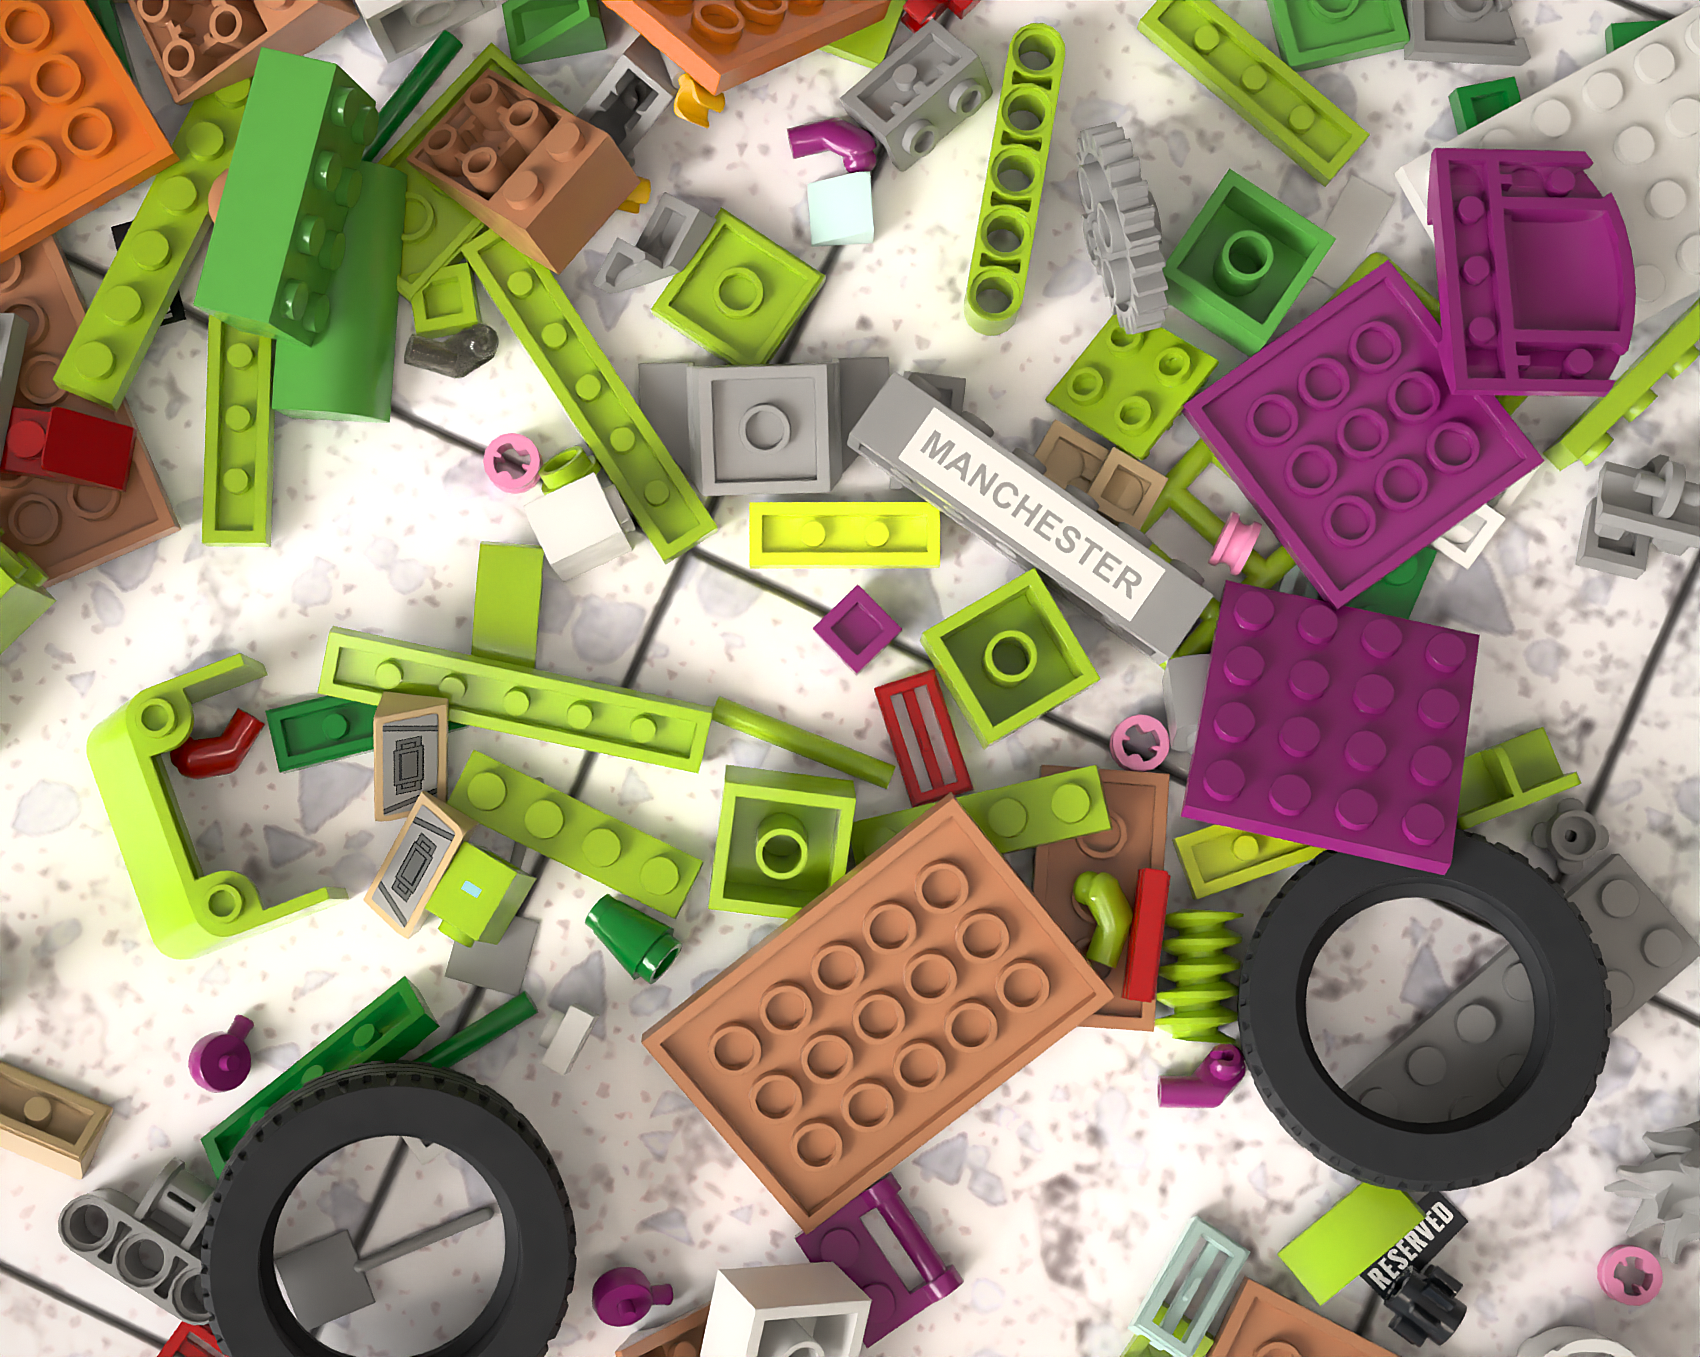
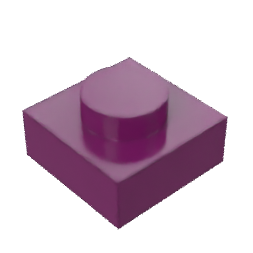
[812,584,902,676]

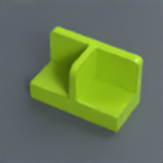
[1456,727,1582,830]

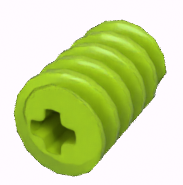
[1155,909,1244,1044]

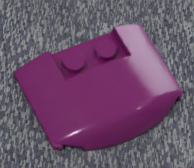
[1427,148,1636,397]

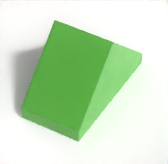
[502,0,607,65]

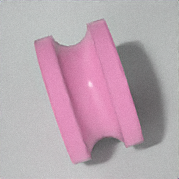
[483,433,543,494]
[1208,511,1262,576]
[1109,714,1170,772]
[1597,1245,1663,1306]

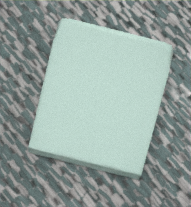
[807,171,874,247]

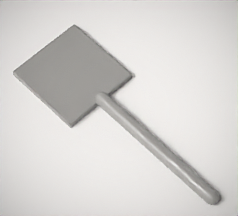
[444,777,545,996]
[274,1207,494,1331]

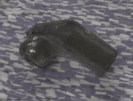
[404,323,499,378]

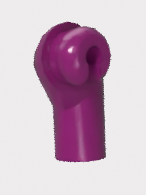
[786,117,877,174]
[1157,1044,1246,1108]

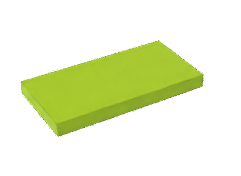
[377,42,574,305]

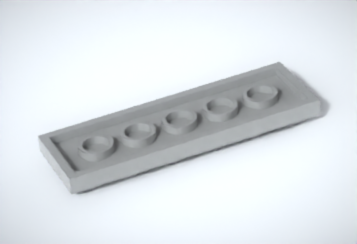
[1341,854,1700,1203]

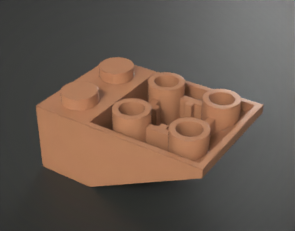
[127,0,360,106]
[406,68,641,275]

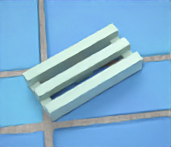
[1127,1215,1250,1357]

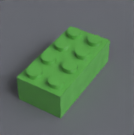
[193,47,379,348]

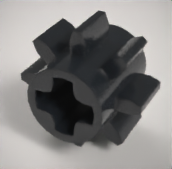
[1383,1264,1467,1348]

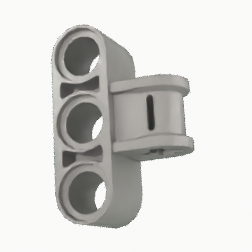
[58,1157,215,1325]

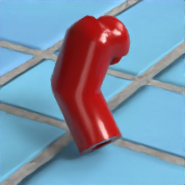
[170,708,265,780]

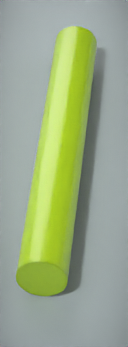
[711,696,896,790]

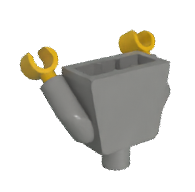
[577,34,725,214]

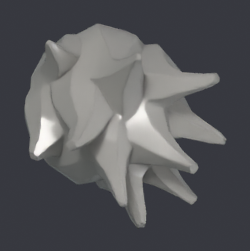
[1604,1120,1700,1264]

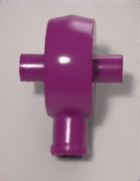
[188,1014,254,1093]
[592,1267,673,1327]

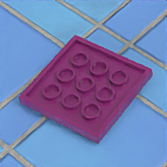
[1181,260,1545,611]
[1181,580,1480,875]

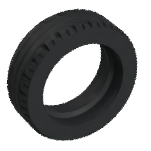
[1237,828,1612,1192]
[200,1060,577,1357]

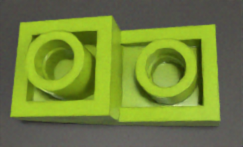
[471,541,544,669]
[1277,1182,1427,1306]

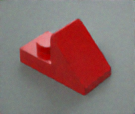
[0,406,138,492]

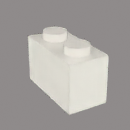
[523,472,636,583]

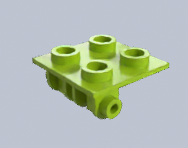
[1045,314,1219,461]

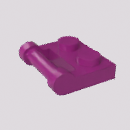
[794,1172,964,1349]

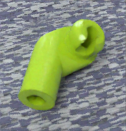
[1073,871,1133,969]

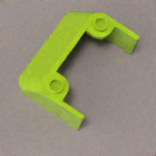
[86,653,350,960]

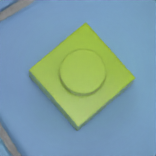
[407,262,483,341]

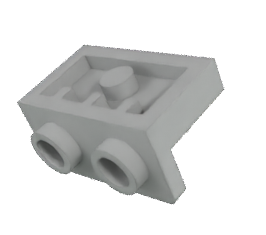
[840,18,993,172]

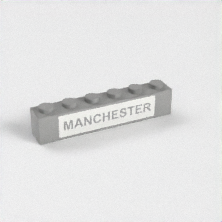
[847,371,1214,665]

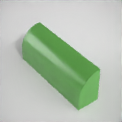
[272,160,408,423]

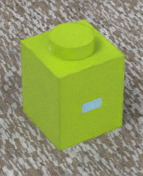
[424,841,537,948]

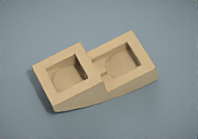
[1033,419,1169,530]

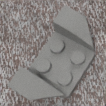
[638,357,889,496]

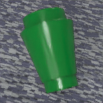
[584,894,682,984]

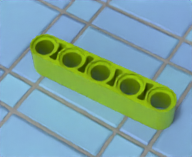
[964,23,1065,336]

